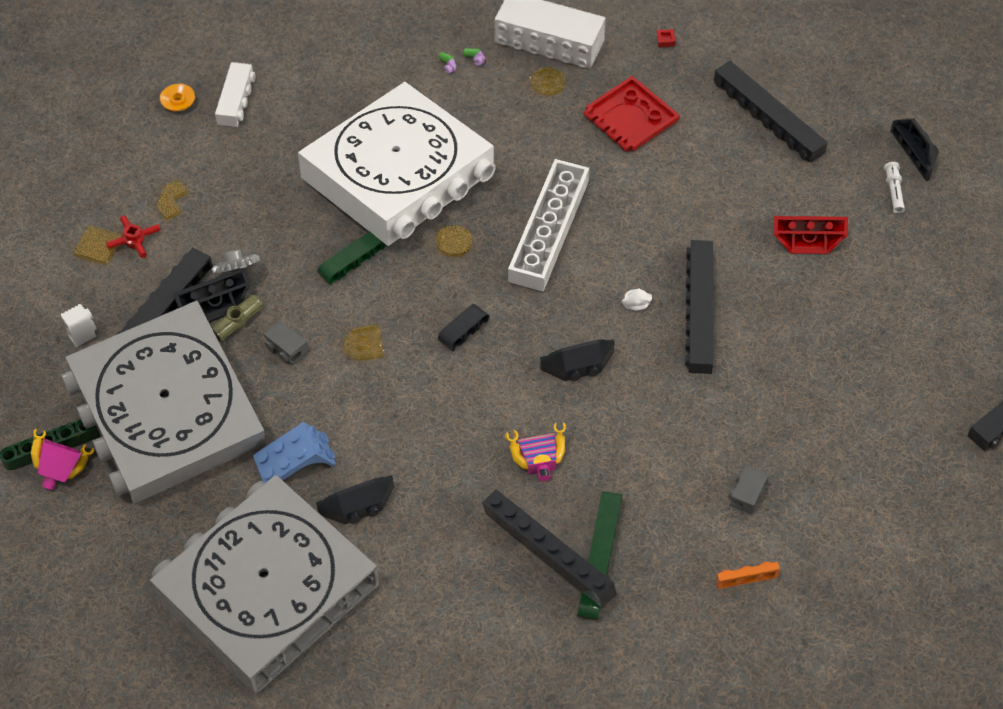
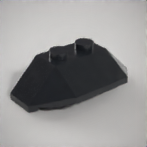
[891,118,939,181]
[173,268,250,321]
[540,339,615,381]
[316,475,394,524]

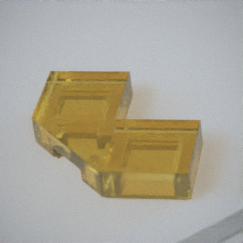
[157,178,189,221]

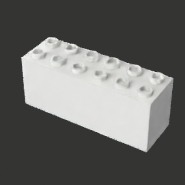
[495,0,606,69]

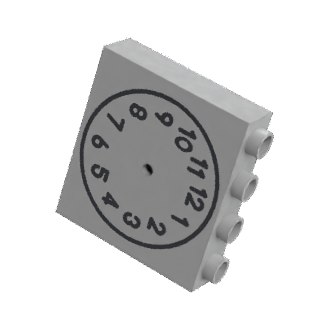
[61,301,265,504]
[150,475,379,695]

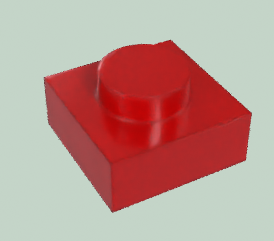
[656,29,676,47]

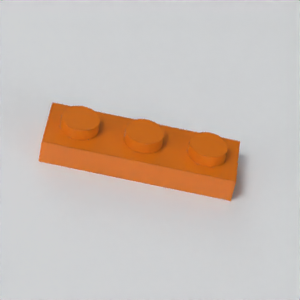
[716,562,780,589]

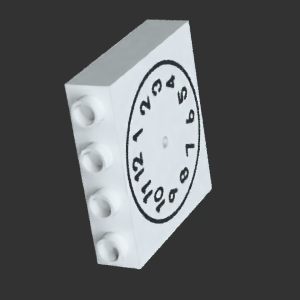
[298,82,495,246]

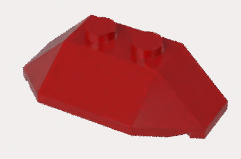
[773,216,848,254]

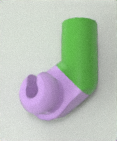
[464,48,485,66]
[439,52,456,74]

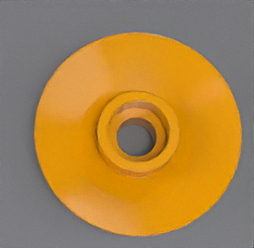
[160,84,195,111]

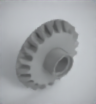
[212,249,260,273]

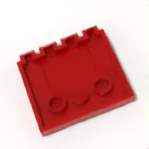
[583,76,680,152]

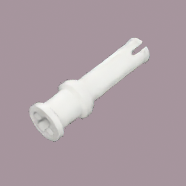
[884,162,905,213]

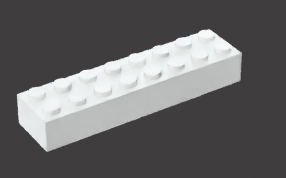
[508,159,589,292]

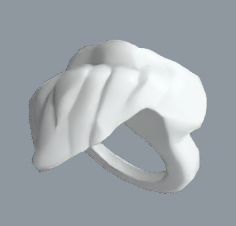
[621,289,652,311]

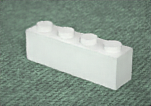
[215,62,255,127]

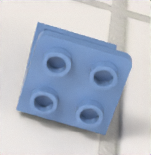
[253,422,336,483]

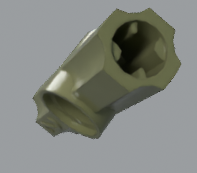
[211,295,263,342]

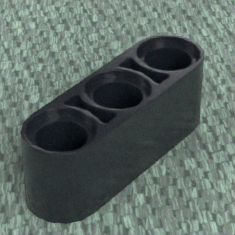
[438,304,489,351]

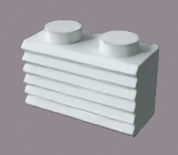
[61,304,97,347]

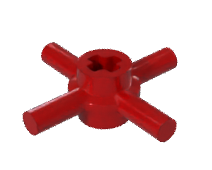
[106,215,160,258]

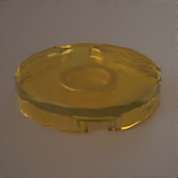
[531,67,565,96]
[436,225,473,258]

